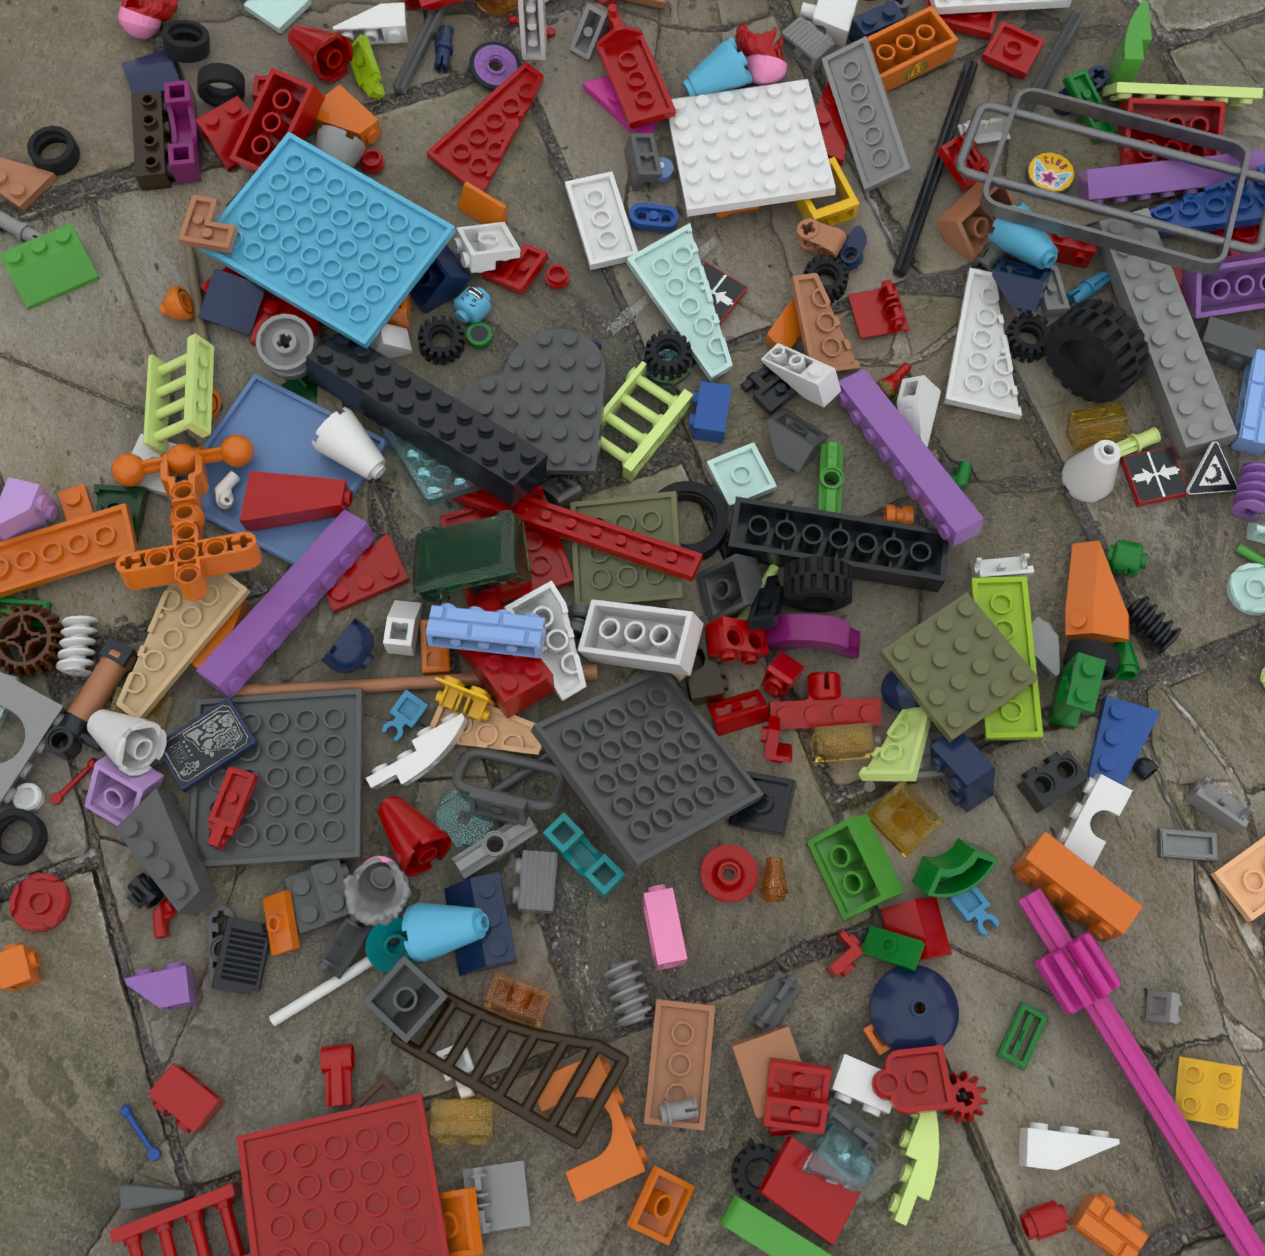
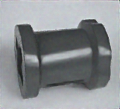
[972,242,1005,272]

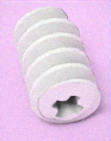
[56,616,99,677]

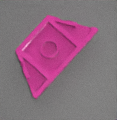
[583,77,659,133]

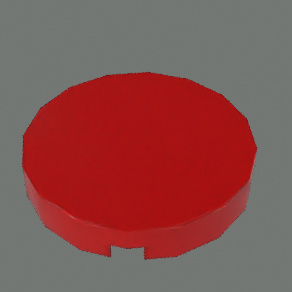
[9,873,71,932]

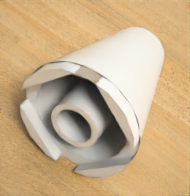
[311,407,386,480]
[1062,440,1121,503]
[87,709,167,776]

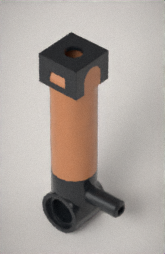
[45,637,139,760]

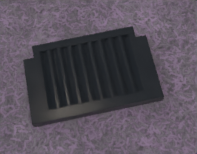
[211,916,270,995]

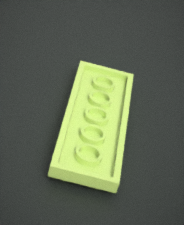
[1102,82,1264,107]

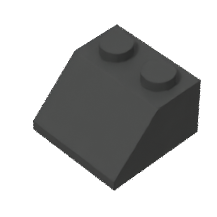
[363,956,449,1043]

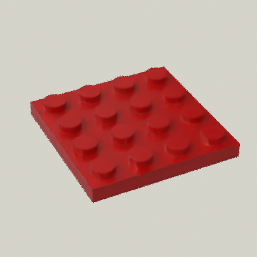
[439,485,574,608]

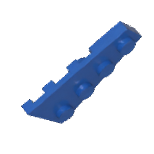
[1081,696,1160,800]

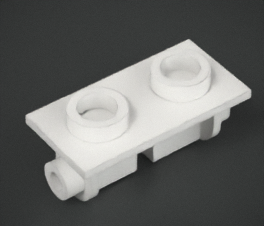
[958,115,1012,144]

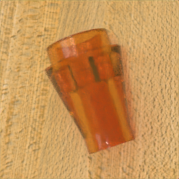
[760,857,788,902]

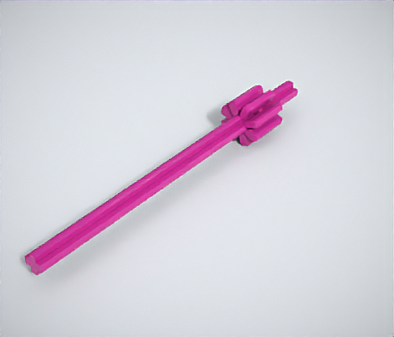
[1017,888,1265,1256]

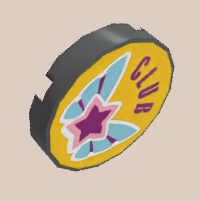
[1025,152,1076,194]

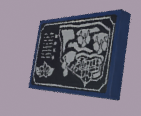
[162,697,259,792]

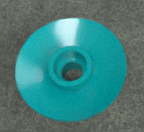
[365,916,416,973]

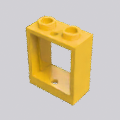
[795,157,860,230]

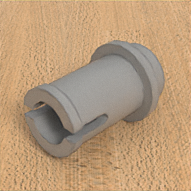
[658,1097,699,1126]

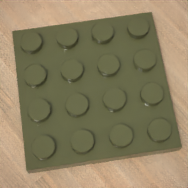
[570,491,684,606]
[879,592,1039,743]

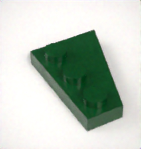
[94,484,149,564]

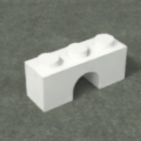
[1056,774,1133,867]

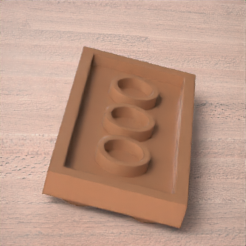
[643,999,715,1131]

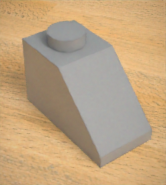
[569,3,608,60]
[1032,616,1060,684]

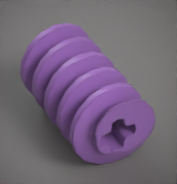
[1231,462,1265,521]

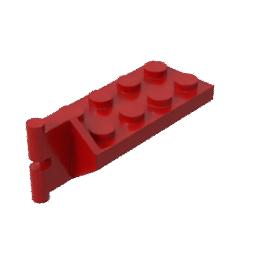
[596,4,676,129]

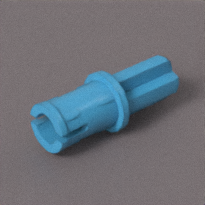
[1066,271,1111,307]

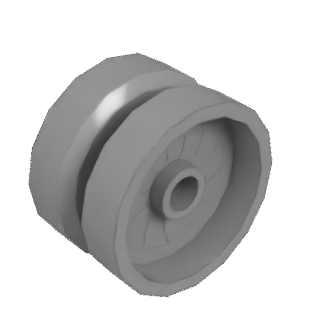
[256,314,319,380]

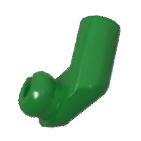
[950,461,972,489]

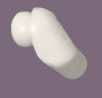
[214,471,241,509]

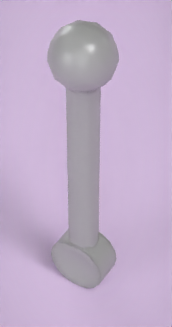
[863,736,883,793]

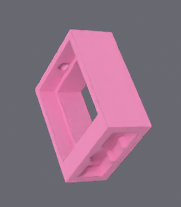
[642,885,687,971]

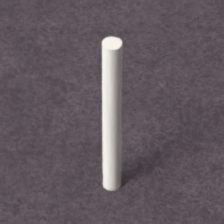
[269,956,373,1026]

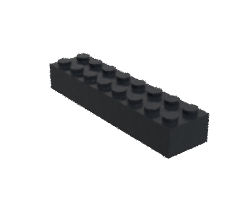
[726,496,949,592]

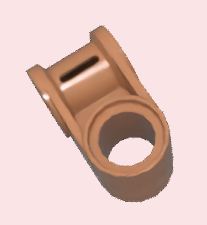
[797,218,847,261]

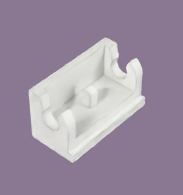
[969,553,1034,581]

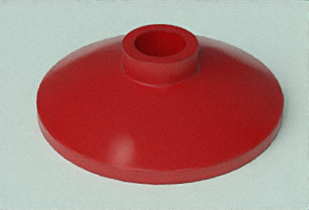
[700,844,758,903]

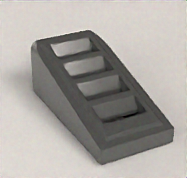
[119,1183,192,1211]

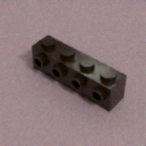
[131,91,174,191]

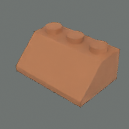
[936,176,1017,263]

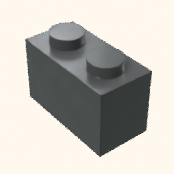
[1199,316,1260,370]

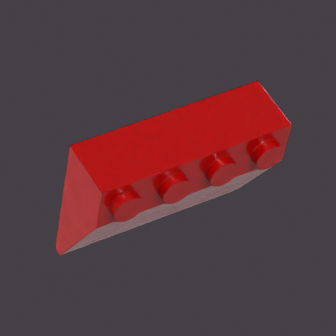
[1117,98,1226,166]

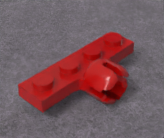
[769,671,882,729]

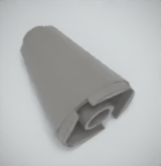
[315,125,366,168]

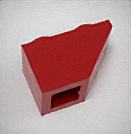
[761,652,805,701]

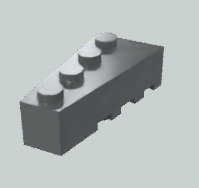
[115,787,218,917]

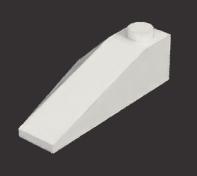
[504,580,587,702]

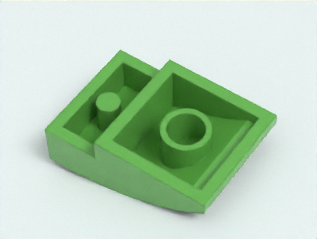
[1109,0,1152,85]

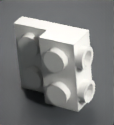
[453,222,520,273]

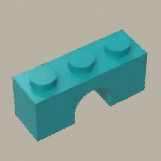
[543,812,625,900]

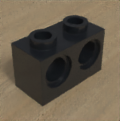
[1017,750,1089,813]

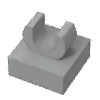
[1145,991,1182,1024]

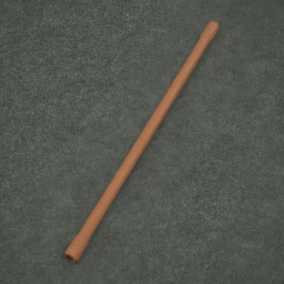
[234,664,598,697]

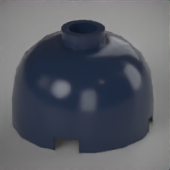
[321,617,374,674]

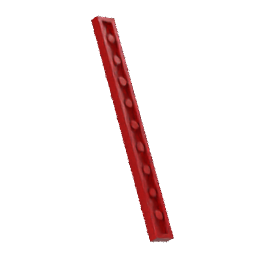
[443,472,703,582]

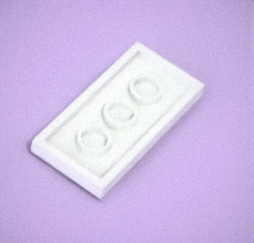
[565,171,638,270]

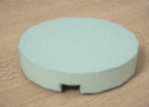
[1226,563,1265,616]

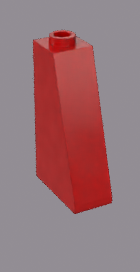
[239,471,353,531]

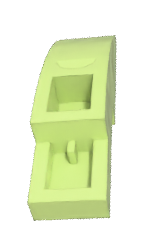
[888,1112,939,1226]

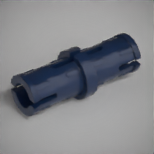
[434,24,454,74]

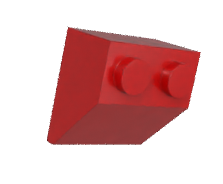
[195,96,250,171]

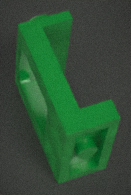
[1047,652,1106,730]

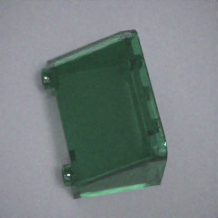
[412,510,532,602]

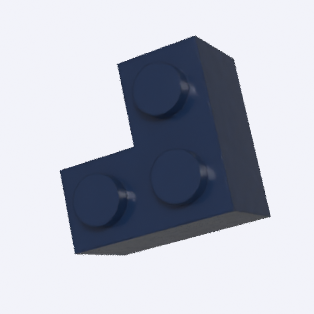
[930,734,995,813]

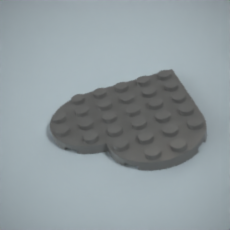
[456,329,607,475]

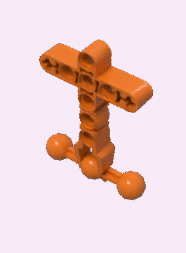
[111,434,262,601]

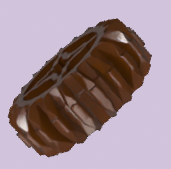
[0,603,65,678]

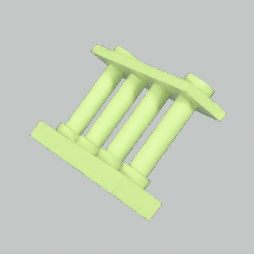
[143,333,214,454]
[600,361,693,482]

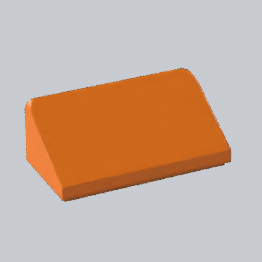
[458,182,508,224]
[765,298,801,349]

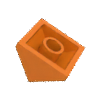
[626,1164,695,1246]

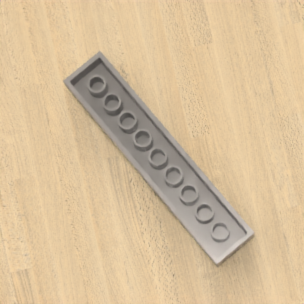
[1096,208,1237,459]

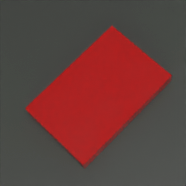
[757,1136,863,1246]

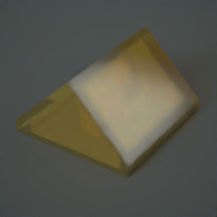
[867,781,944,857]

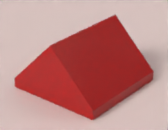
[880,897,952,967]

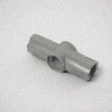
[451,817,538,880]

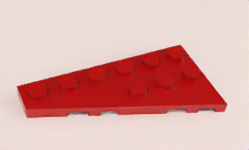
[426,62,544,192]

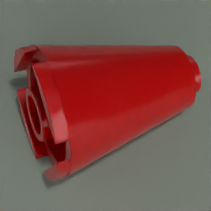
[288,24,353,83]
[378,796,452,877]

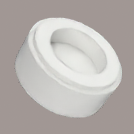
[12,783,45,812]

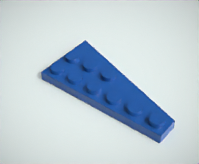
[1149,164,1265,237]

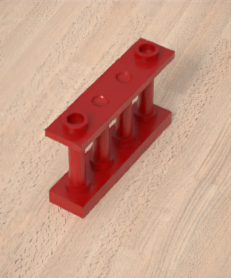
[109,1182,251,1256]

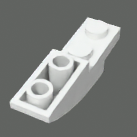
[366,713,469,790]

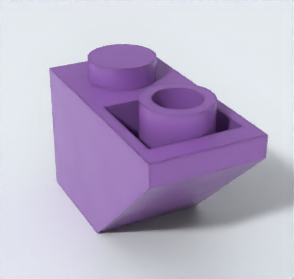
[125,962,197,1010]

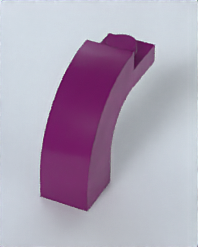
[766,614,860,659]

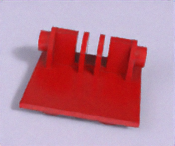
[848,280,909,339]

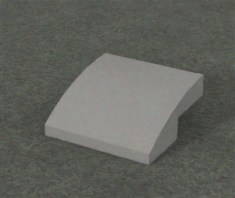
[1012,265,1070,319]

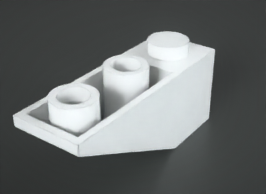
[333,3,408,45]
[761,343,841,407]
[897,375,941,447]
[1018,1122,1120,1170]

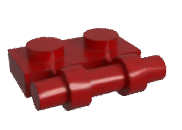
[936,132,990,192]

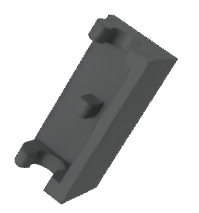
[624,133,663,191]

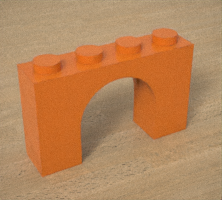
[530,1055,648,1202]

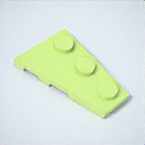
[859,707,932,781]

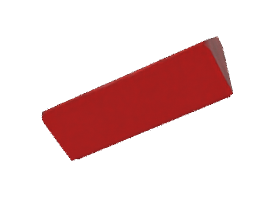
[707,689,769,736]

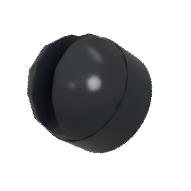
[1133,757,1159,782]

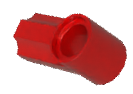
[320,1043,355,1107]

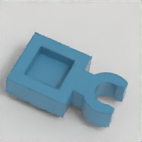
[382,689,430,742]
[948,886,1000,937]

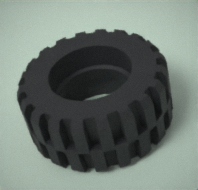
[1044,299,1149,403]

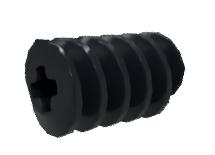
[1127,596,1182,656]

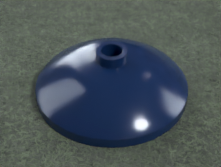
[869,965,959,1051]

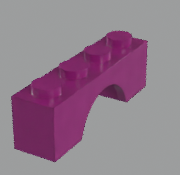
[164,80,202,184]

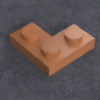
[178,195,238,253]

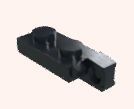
[747,575,784,630]

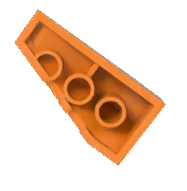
[1065,541,1130,643]

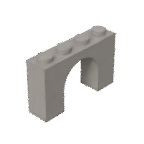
[0,672,65,808]

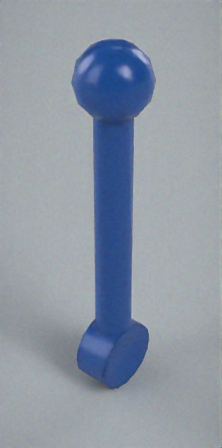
[120,1105,161,1161]

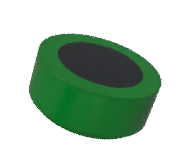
[466,322,493,349]

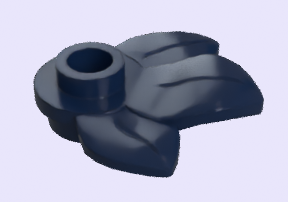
[834,225,867,270]

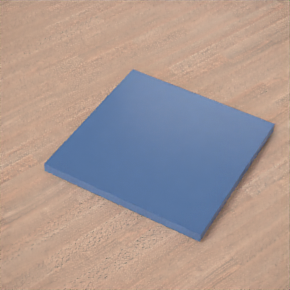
[168,373,389,566]

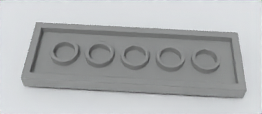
[821,36,912,192]

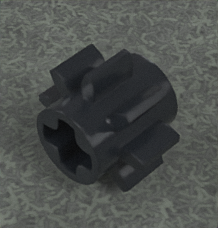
[127,873,164,909]

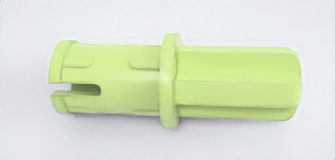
[1116,427,1161,458]

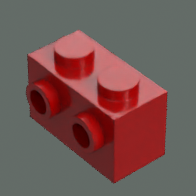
[1046,232,1097,269]

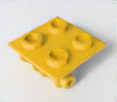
[435,675,496,722]
[1175,1056,1243,1129]

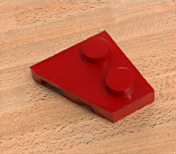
[481,244,549,296]

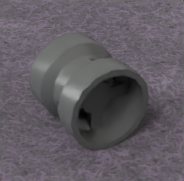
[568,604,589,639]

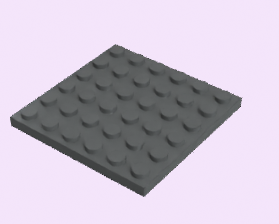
[531,671,764,871]
[189,688,364,868]

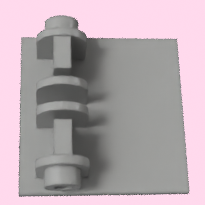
[463,1160,531,1234]

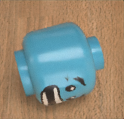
[453,286,491,324]

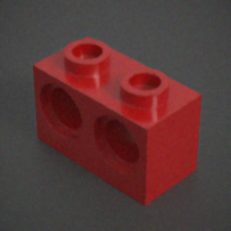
[705,616,769,665]

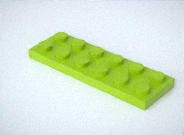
[970,576,1044,741]

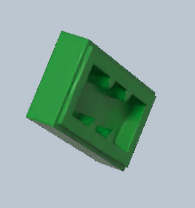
[861,926,925,972]

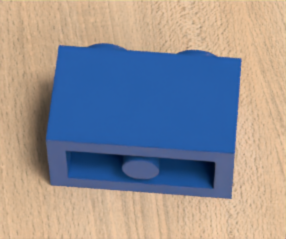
[688,381,732,444]

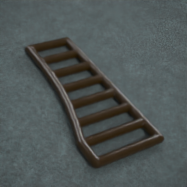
[391,985,629,1150]

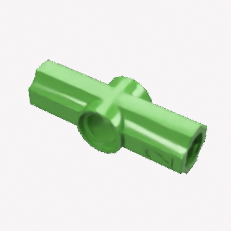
[816,442,844,513]

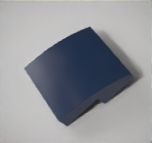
[121,50,180,95]
[198,269,265,336]

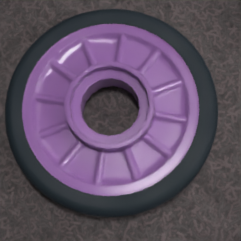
[469,42,521,91]

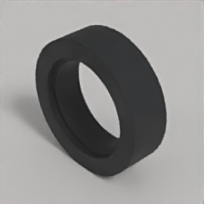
[658,481,728,561]

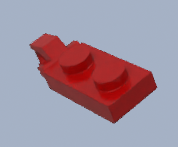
[207,767,259,850]

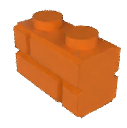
[1069,1193,1148,1256]

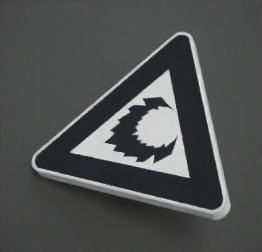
[1186,441,1238,494]

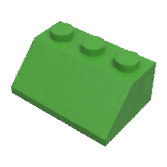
[0,223,100,310]
[807,813,905,920]

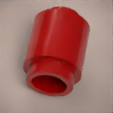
[1019,1200,1069,1241]

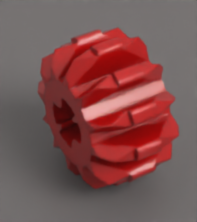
[944,1071,988,1124]

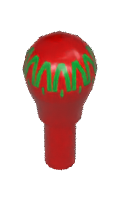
[876,363,911,400]

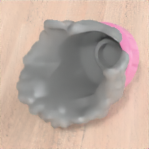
[343,856,411,926]

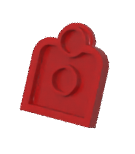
[250,296,320,348]
[872,1045,955,1115]

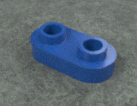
[629,203,679,233]

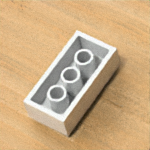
[577,599,704,676]

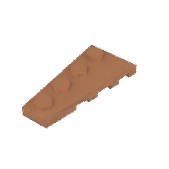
[790,273,861,374]

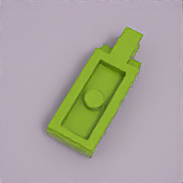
[350,34,385,101]

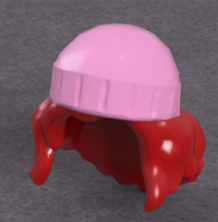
[118,0,178,39]
[735,23,787,86]

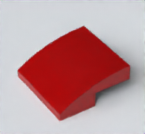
[763,1057,832,1134]

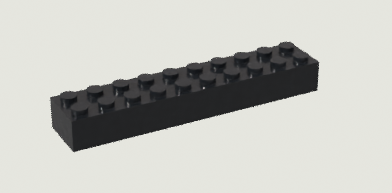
[306,333,548,507]

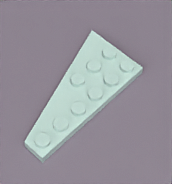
[626,223,733,382]

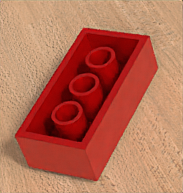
[229,67,325,174]
[457,595,555,719]

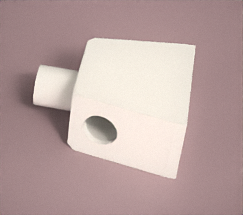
[800,0,858,47]

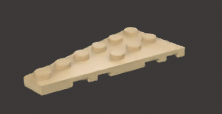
[116,573,251,719]

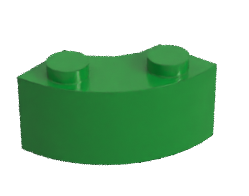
[912,838,998,897]

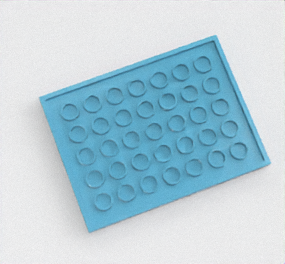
[198,132,456,348]

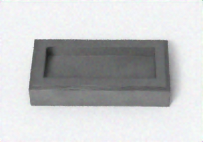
[1157,828,1218,862]

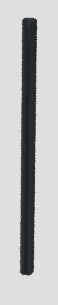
[893,59,978,278]

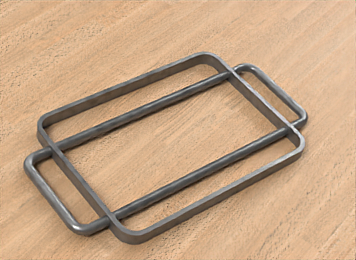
[955,88,1265,274]

